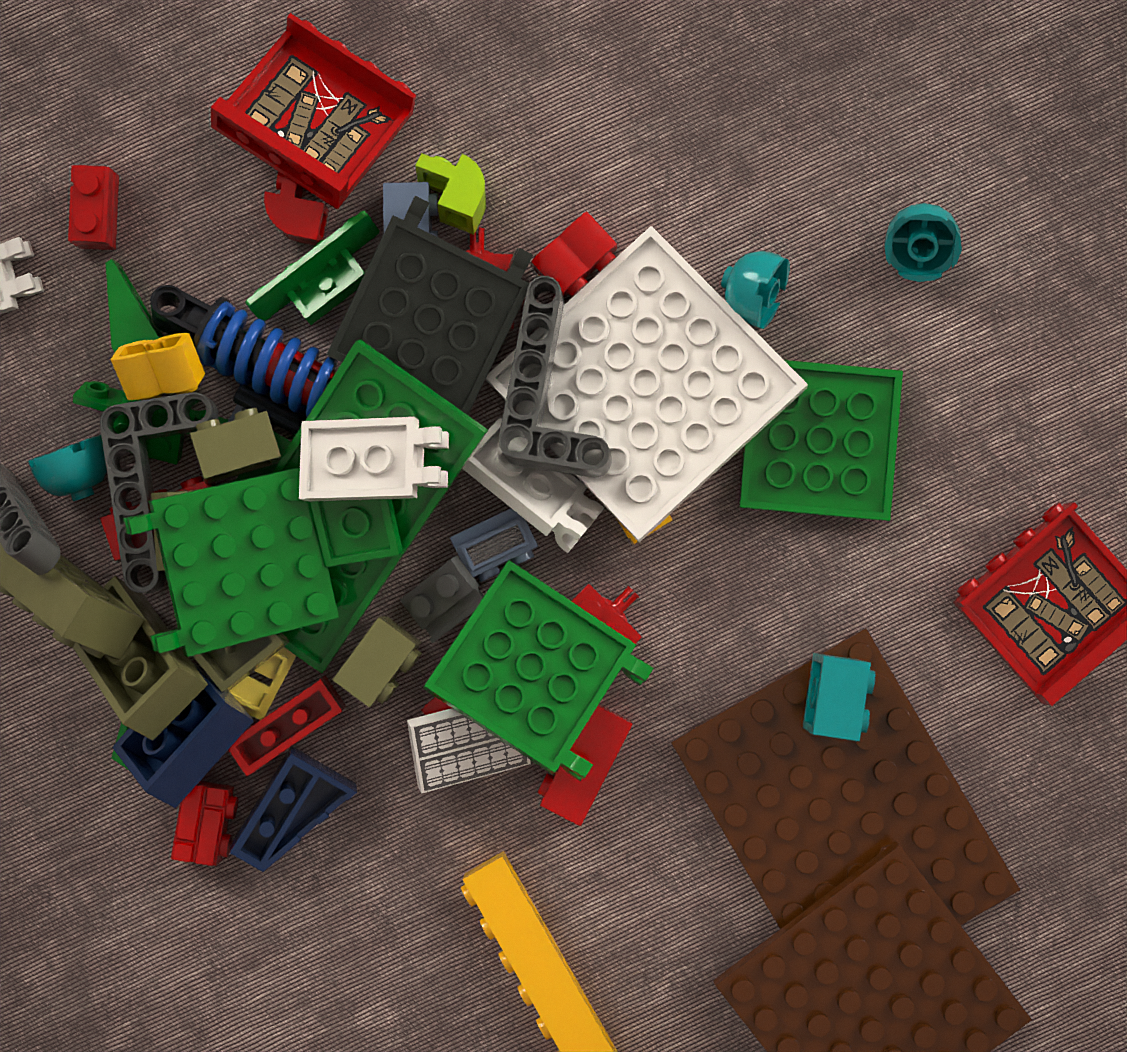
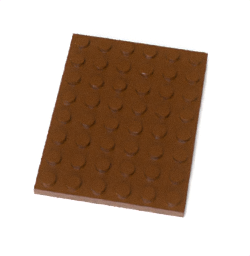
[670,628,1020,929]

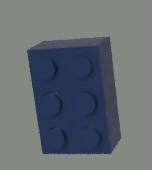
[112,662,254,808]

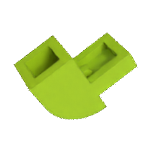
[415,153,486,235]

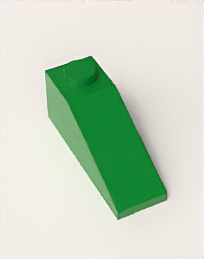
[105,259,164,352]

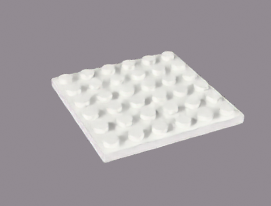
[486,226,808,543]

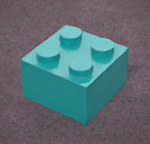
[802,653,875,741]

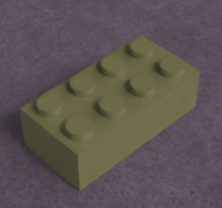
[0,543,144,659]
[73,576,208,741]

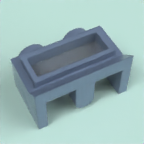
[449,508,539,582]

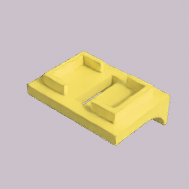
[229,647,296,720]

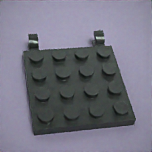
[326,196,533,415]

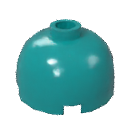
[884,203,962,282]
[721,251,790,329]
[27,435,107,501]

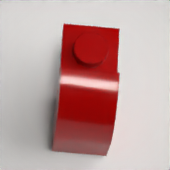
[264,171,329,246]

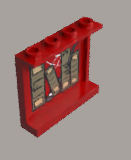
[211,13,416,210]
[953,502,1127,706]

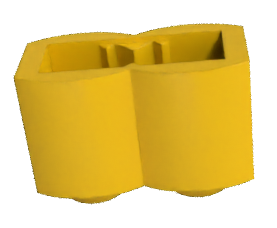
[110,333,205,400]

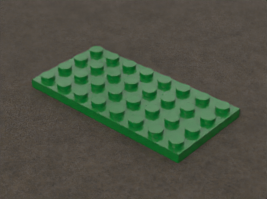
[272,339,488,674]

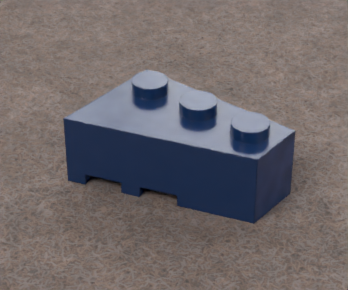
[230,746,357,872]

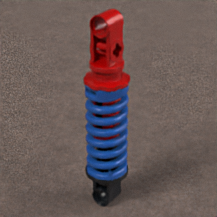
[150,285,337,417]

